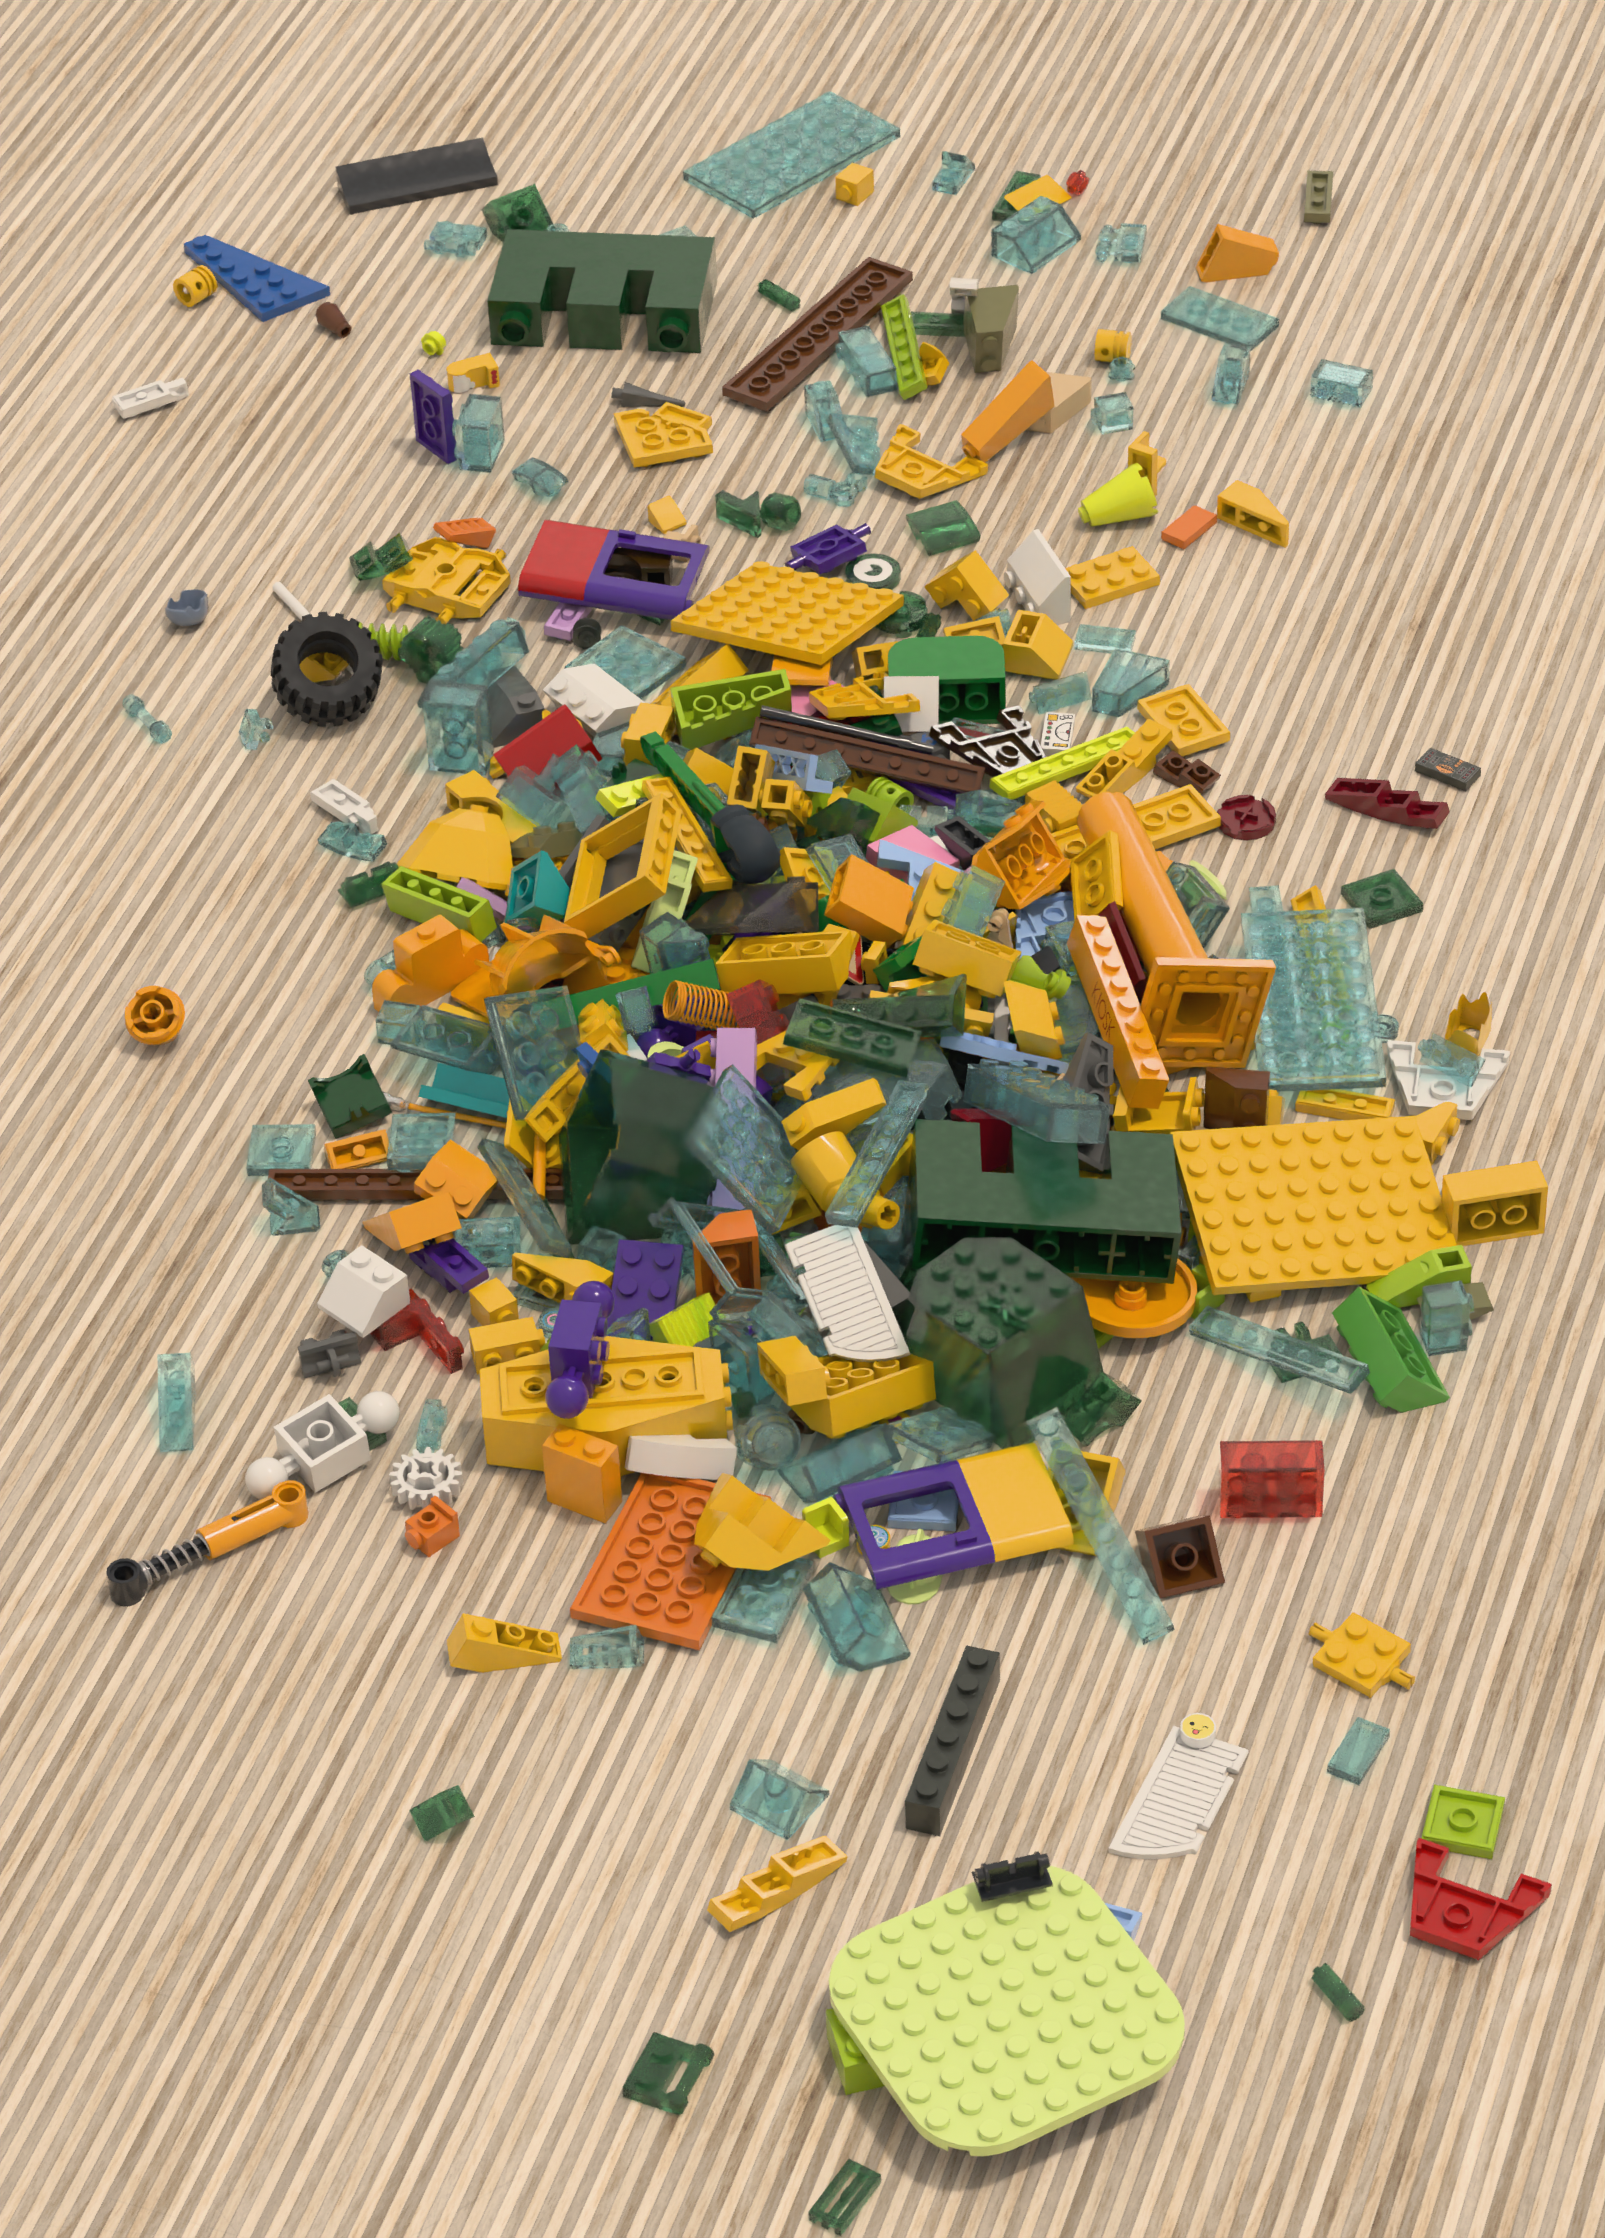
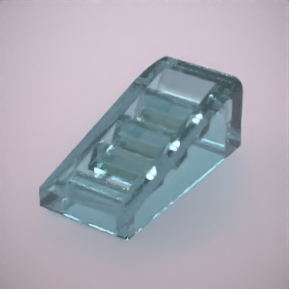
[570,1624,644,1669]

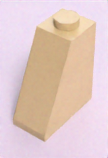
[1026,372,1092,434]

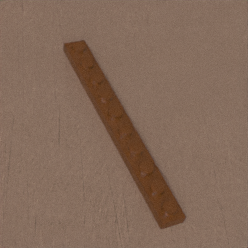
[266,1168,586,1200]

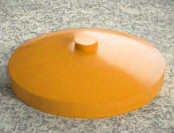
[1065,1259,1197,1338]

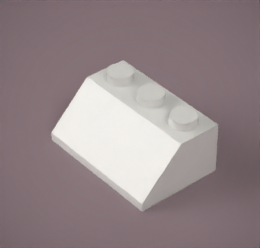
[1004,529,1070,625]
[543,664,645,748]

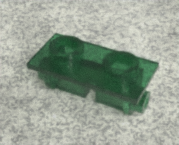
[338,861,398,908]

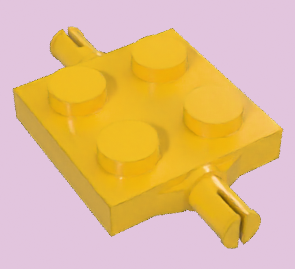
[1309,1612,1415,1698]

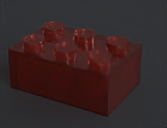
[1219,1440,1325,1518]

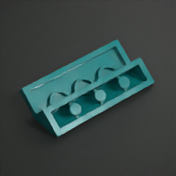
[418,1063,548,1118]

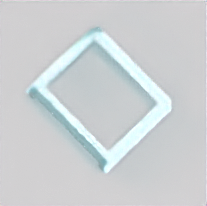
[647,1197,808,1331]

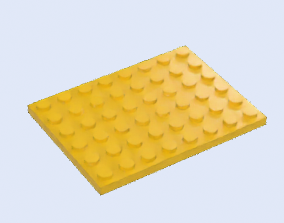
[1170,1116,1457,1295]

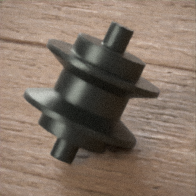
[572,618,601,649]

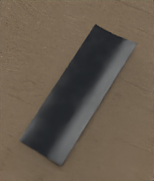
[335,137,498,215]

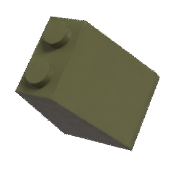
[963,285,1019,373]

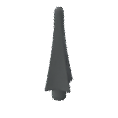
[611,382,686,407]

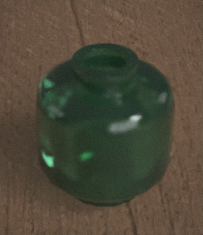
[760,492,801,531]

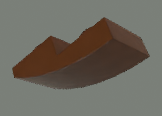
[1153,750,1221,793]

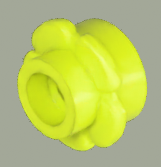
[421,331,446,355]

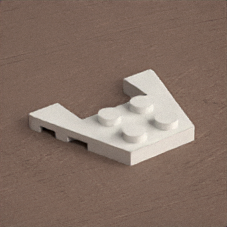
[1387,1040,1510,1120]

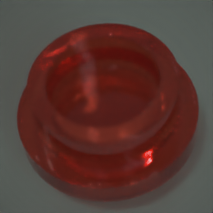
[1066,170,1089,195]

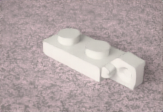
[112,378,189,419]
[310,779,379,835]

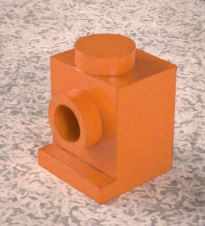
[405,1496,460,1557]

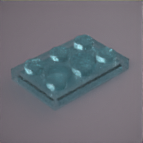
[387,1112,456,1172]
[885,1407,995,1464]
[712,1558,814,1643]

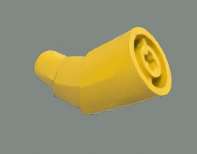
[791,1131,900,1230]

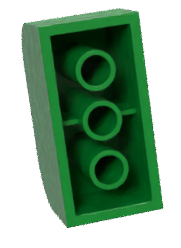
[888,636,1006,725]

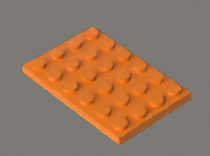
[570,1473,771,1651]

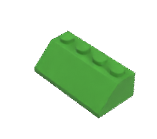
[1332,1287,1450,1413]

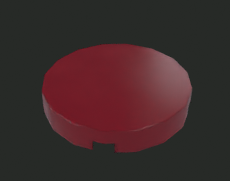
[1217,795,1276,841]

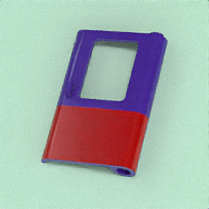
[518,520,710,620]

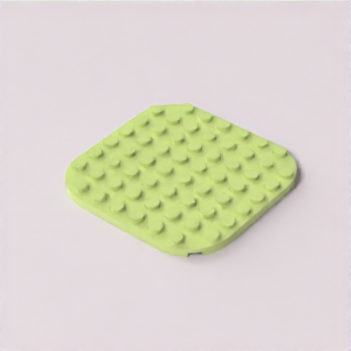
[829,1866,1185,2156]

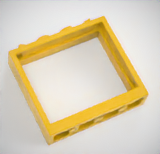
[564,793,681,939]

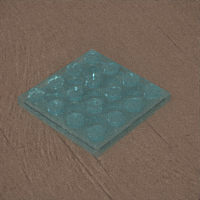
[684,1064,802,1235]

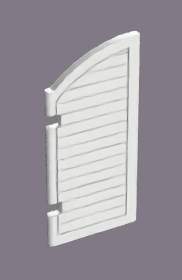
[784,1217,910,1362]
[1108,1726,1249,1859]

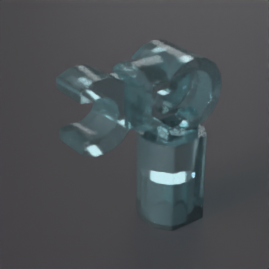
[803,473,868,507]

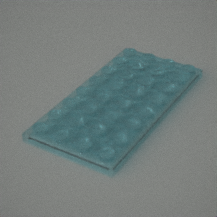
[683,91,900,219]
[1241,908,1386,1092]

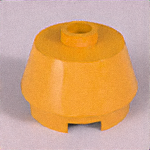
[125,985,185,1045]

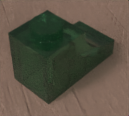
[1061,1371,1142,1446]

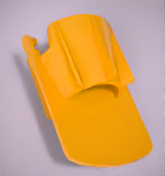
[451,915,622,1052]

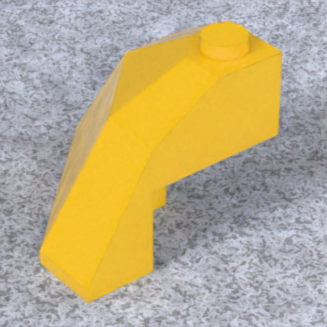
[395,804,513,891]
[694,1473,831,1571]

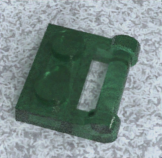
[622,2032,715,2115]

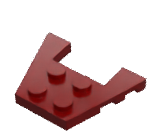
[1410,1838,1552,1960]

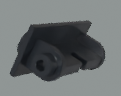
[972,1851,1053,1902]

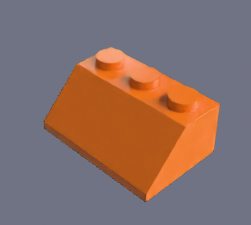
[692,1209,762,1312]

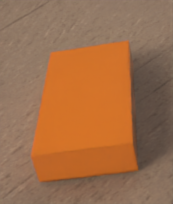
[1161,505,1217,549]

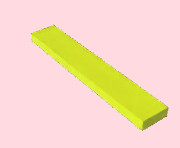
[989,727,1135,802]

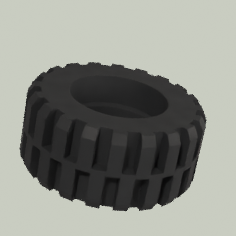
[270,612,383,727]

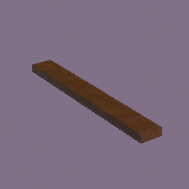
[749,716,985,798]

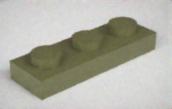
[1304,170,1333,224]

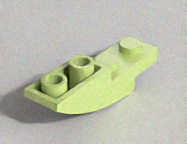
[631,850,698,974]

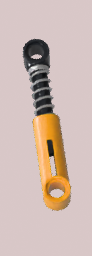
[106,1480,309,1606]

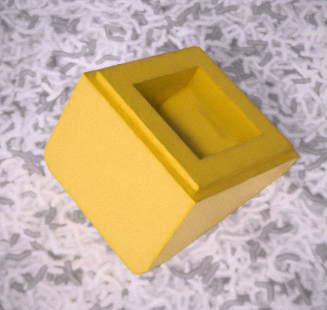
[648,496,687,534]

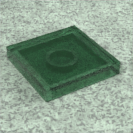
[1341,869,1424,929]

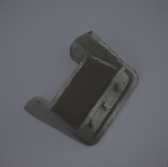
[676,876,819,936]

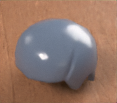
[165,589,209,627]

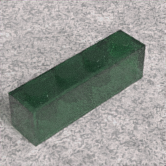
[831,973,967,1040]

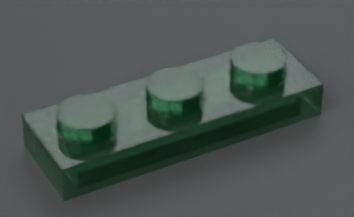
[992,171,1041,224]

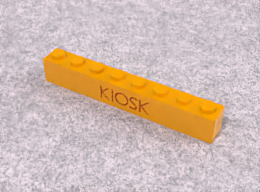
[1067,915,1169,1109]

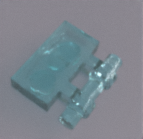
[424,221,487,257]
[1095,223,1147,263]

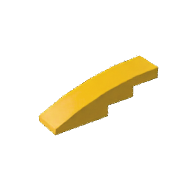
[707,1835,848,1932]

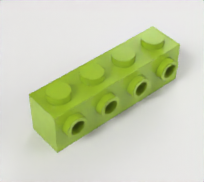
[381,866,497,942]

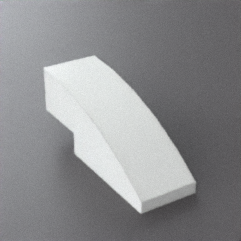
[625,1435,737,1480]

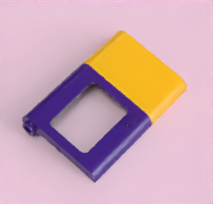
[833,1442,1074,1590]

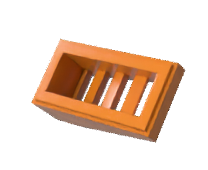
[433,518,496,549]

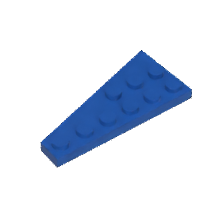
[183,235,330,322]

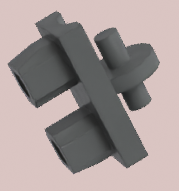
[298,1329,361,1378]

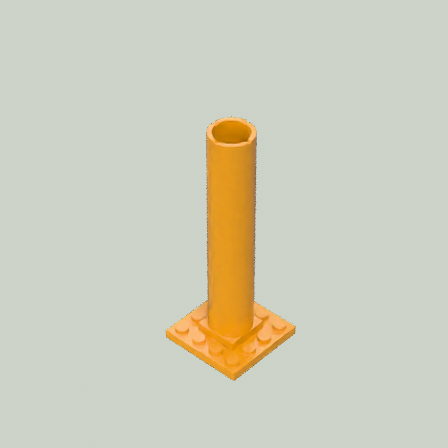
[1077,792,1276,1068]

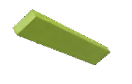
[881,294,928,401]

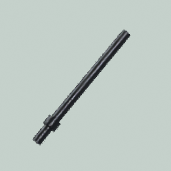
[759,705,934,756]

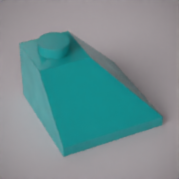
[505,850,570,926]

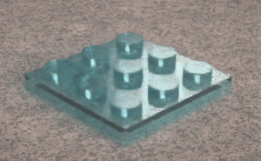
[564,625,686,699]

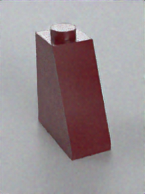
[950,1109,1039,1172]

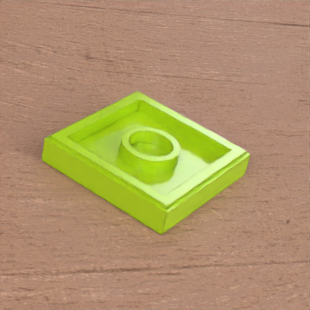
[1421,1784,1505,1859]

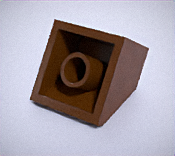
[1135,1515,1225,1599]

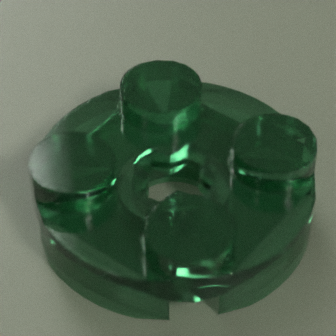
[875,591,928,638]

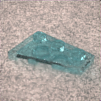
[826,413,880,475]

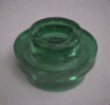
[731,1387,758,1419]

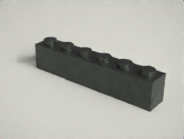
[905,1645,1000,1836]

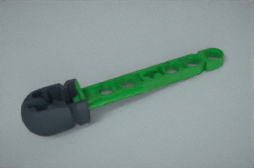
[640,731,781,884]

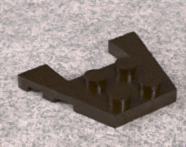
[929,705,1046,778]

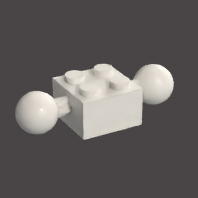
[245,1391,400,1499]

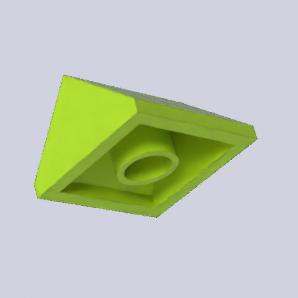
[833,787,918,844]

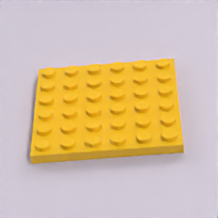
[671,561,904,665]

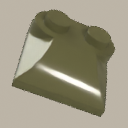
[510,821,583,859]

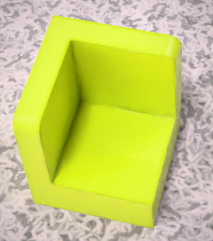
[802,1496,850,1558]

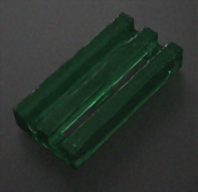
[808,2159,881,2236]

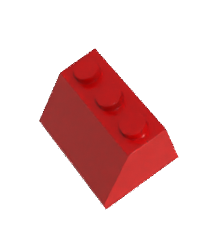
[493,704,603,810]

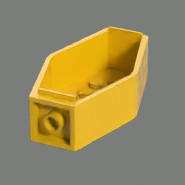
[480,1336,733,1476]

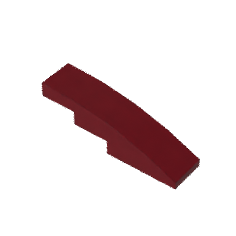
[1324,778,1450,829]

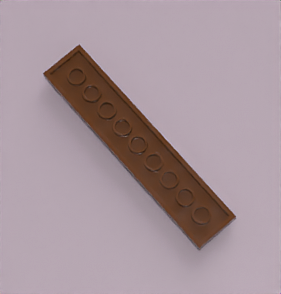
[722,257,913,411]

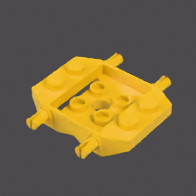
[382,537,511,627]

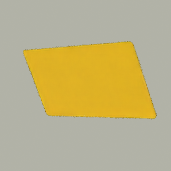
[1004,175,1072,220]

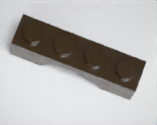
[604,547,673,586]

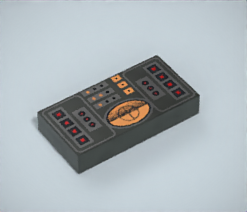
[1415,747,1481,791]

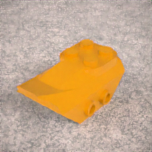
[971,800,1071,910]

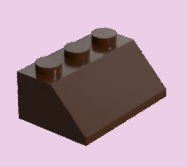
[1203,1067,1270,1129]

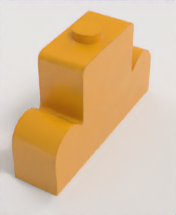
[372,914,489,1024]

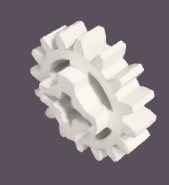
[389,1447,464,1510]

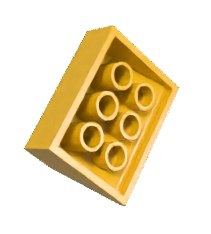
[767,1354,936,1439]

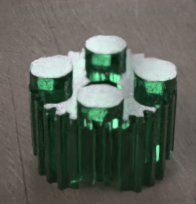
[397,616,465,684]

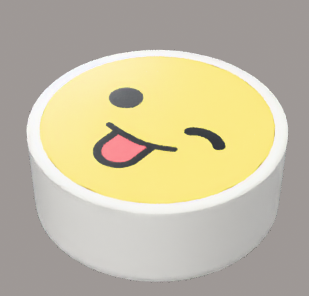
[1180,1713,1216,1748]

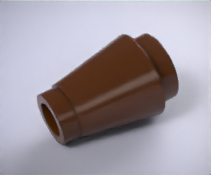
[315,302,352,338]

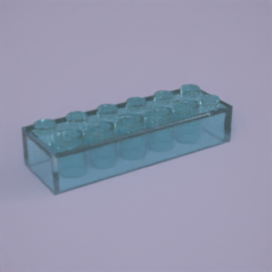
[963,1059,1110,1144]

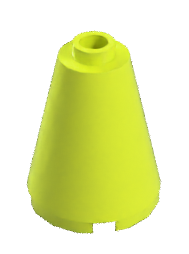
[1078,463,1159,527]

